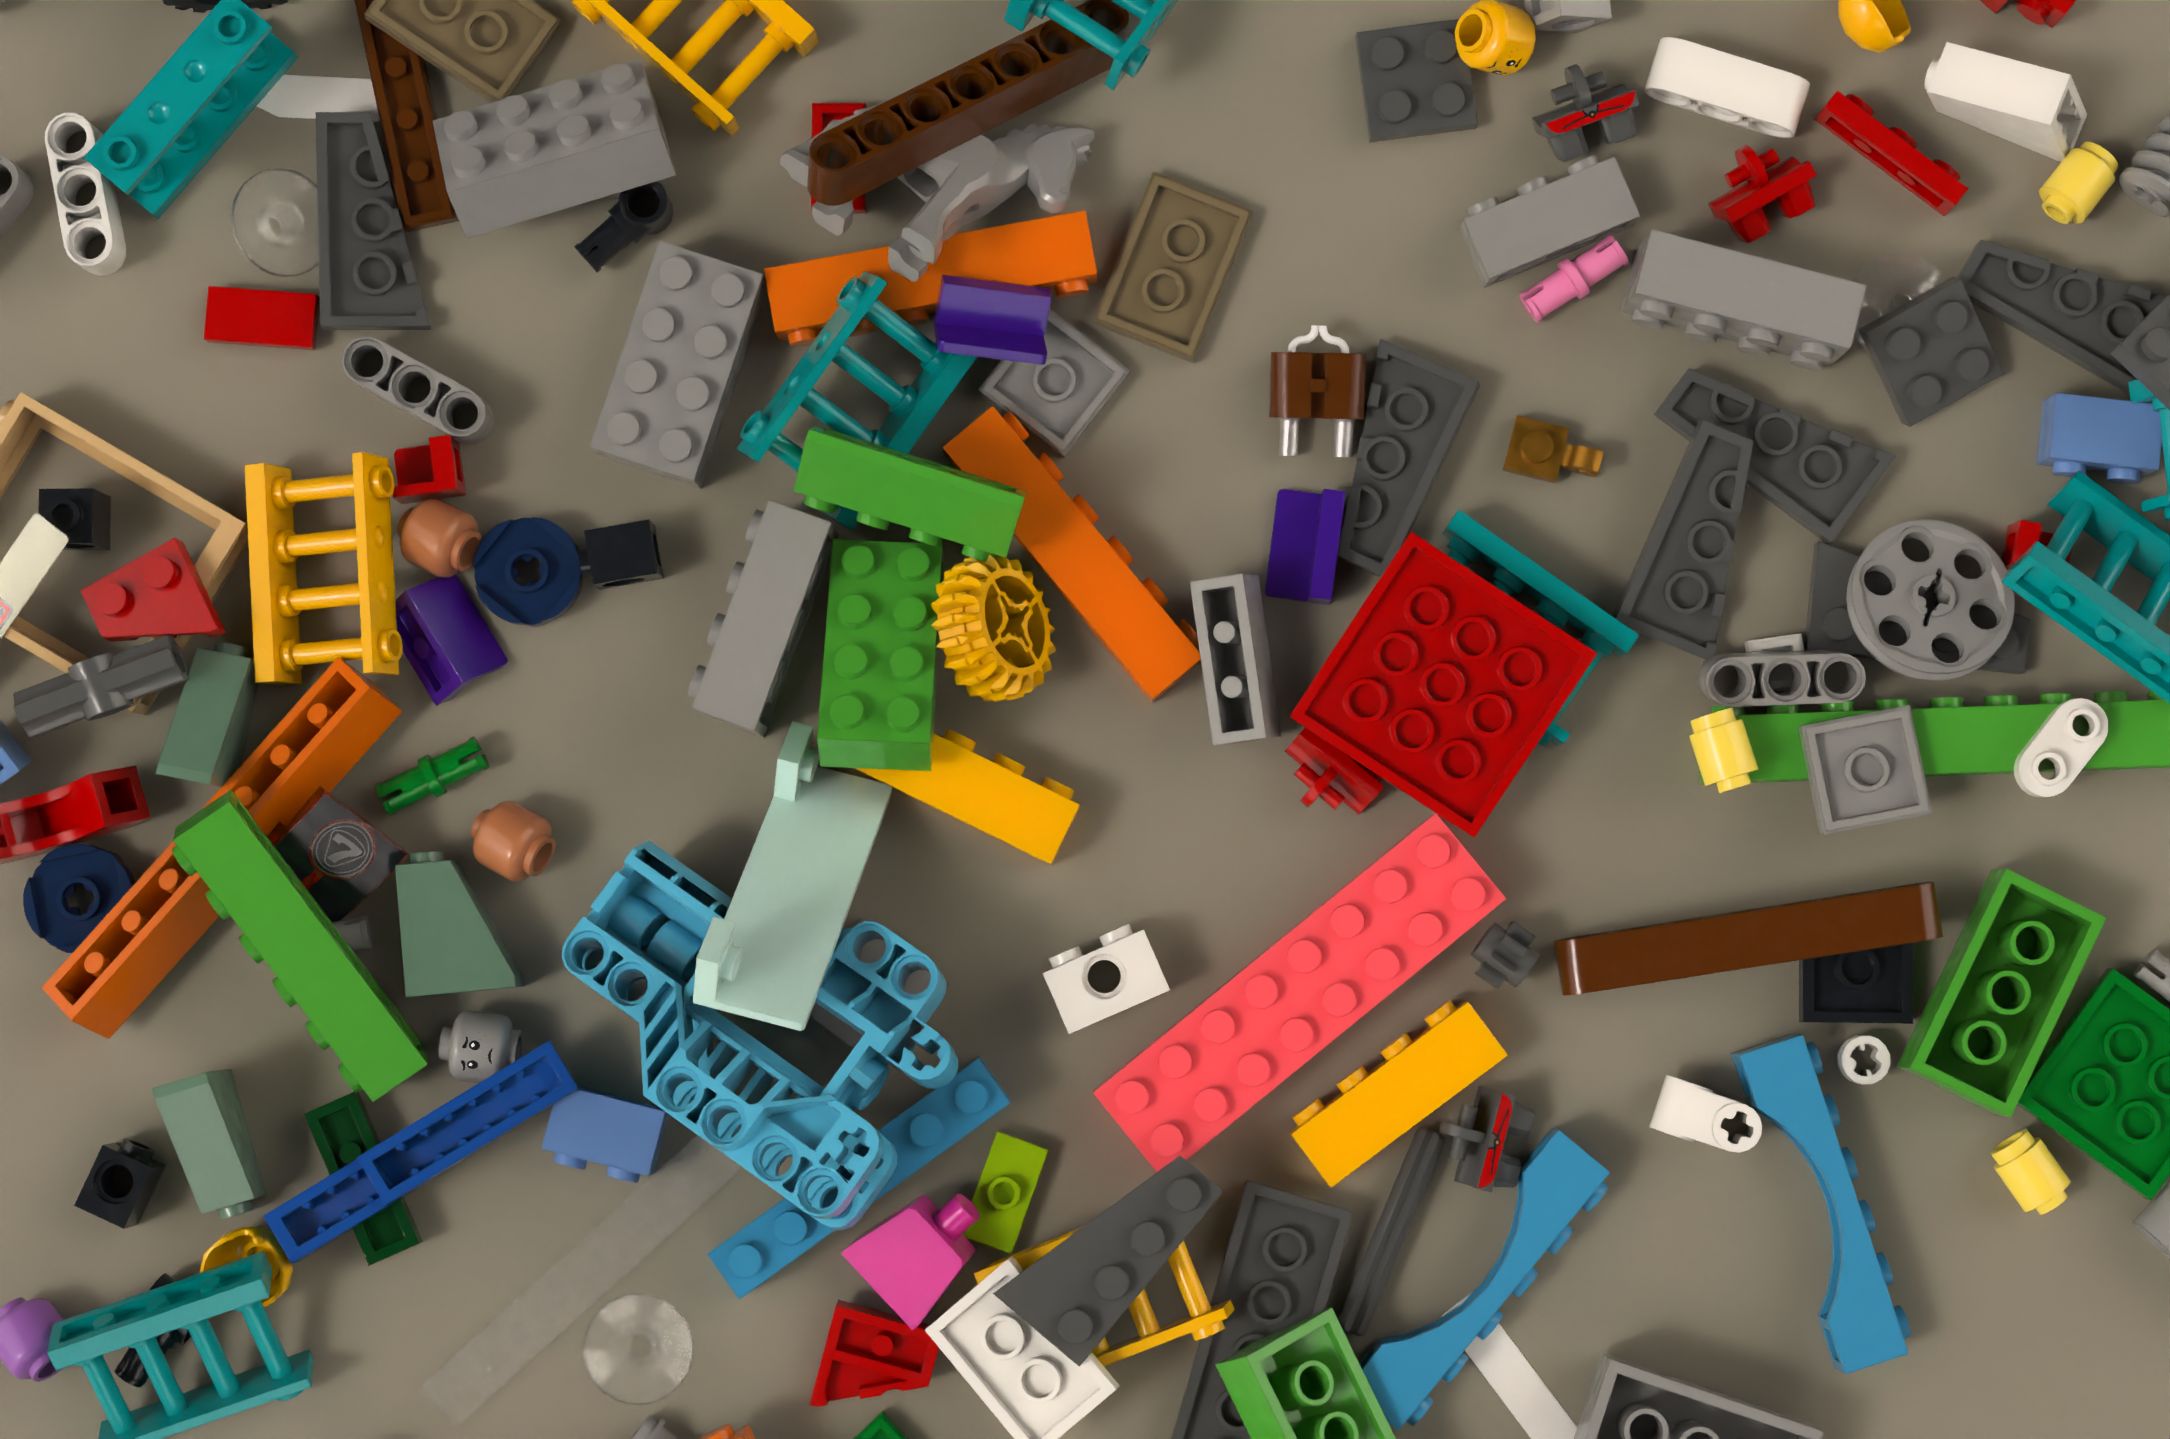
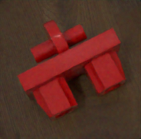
[1708,145,1817,243]
[1285,727,1384,815]

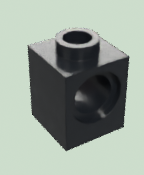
[38,488,111,550]
[578,519,664,590]
[74,1138,166,1229]

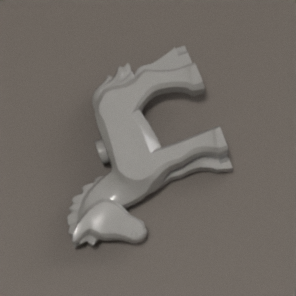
[780,100,1095,282]

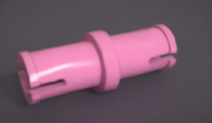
[1519,234,1629,323]

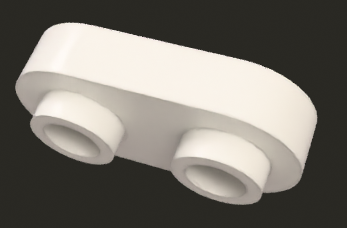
[2014,698,2108,798]

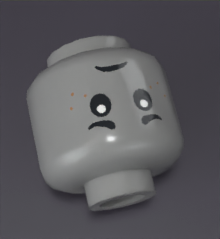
[439,1010,522,1083]

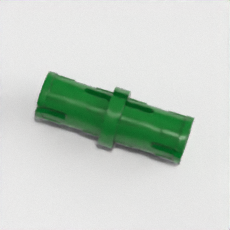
[375,736,490,816]

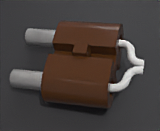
[1269,325,1366,457]

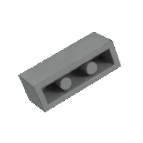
[1459,155,1640,288]
[1190,573,1282,746]

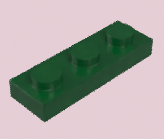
[304,1092,423,1266]

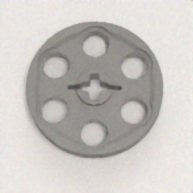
[1846,520,2015,681]

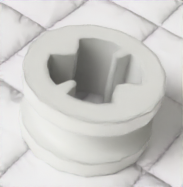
[1836,1035,1891,1085]

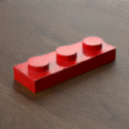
[1814,90,1969,216]

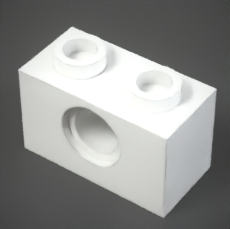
[1043,924,1170,1034]

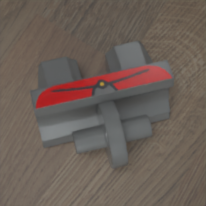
[1532,64,1640,162]
[1439,1085,1535,1192]

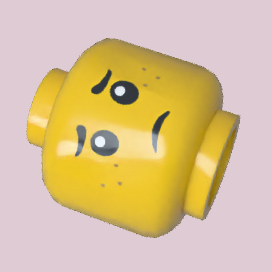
[1455,0,1536,76]

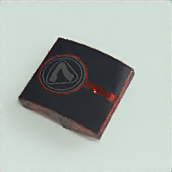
[267,786,408,922]

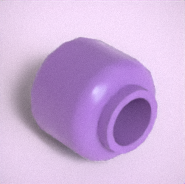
[0,1298,64,1382]

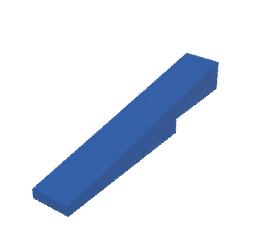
[263,1040,579,1264]

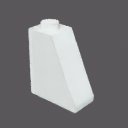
[1925,42,2087,162]

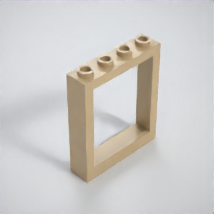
[0,392,248,715]

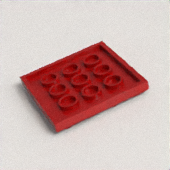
[1289,532,1597,838]

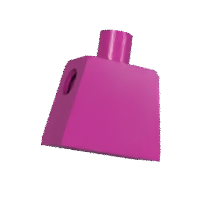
[841,1193,980,1331]

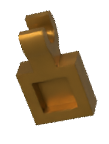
[1503,415,1604,483]

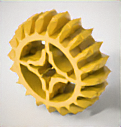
[931,555,1056,702]

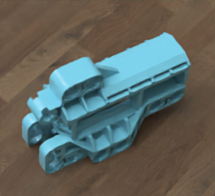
[562,841,958,1230]

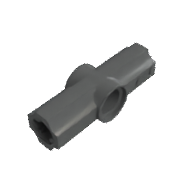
[13,635,189,738]

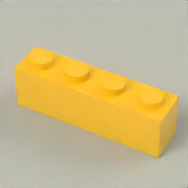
[855,729,1080,865]
[1289,1000,1508,1188]

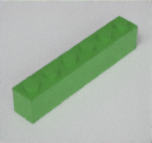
[172,789,428,1102]

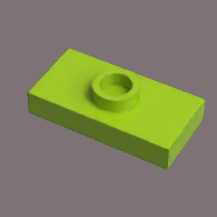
[963,1131,1049,1254]

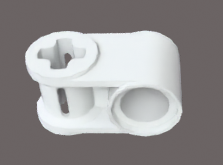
[1649,1075,1762,1153]

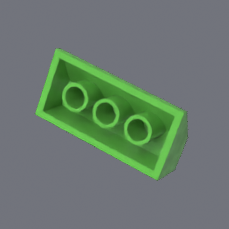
[794,425,1027,562]
[1215,1308,1396,1439]

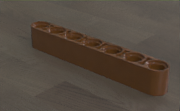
[807,0,1129,206]
[1554,882,1943,996]

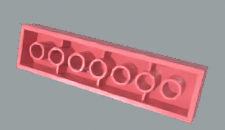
[1093,813,1506,1172]

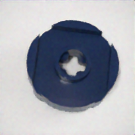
[473,517,583,627]
[23,844,136,953]

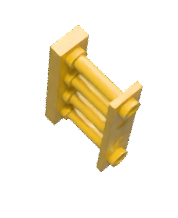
[571,0,819,136]
[245,452,403,686]
[973,1226,1235,1366]

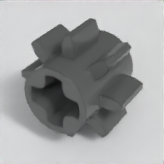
[1471,921,1539,989]

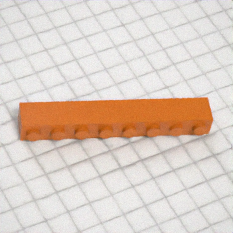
[41,657,403,1039]

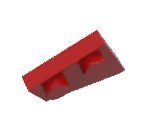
[80,537,226,642]
[809,1299,939,1407]

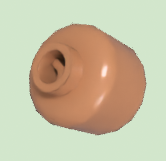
[397,498,482,578]
[471,801,556,881]

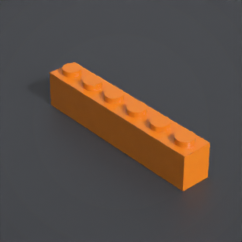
[764,210,1097,347]
[942,406,1201,703]

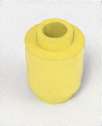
[2039,142,2118,224]
[1689,708,1758,793]
[1990,1129,2071,1215]

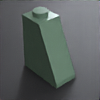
[155,641,258,787]
[395,851,524,997]
[152,1069,267,1220]

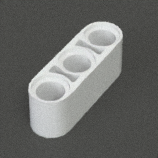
[1644,37,1810,138]
[45,113,126,276]

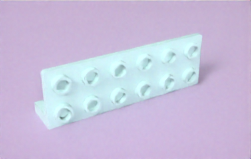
[693,721,892,1031]

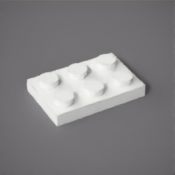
[925,1256,1120,1439]

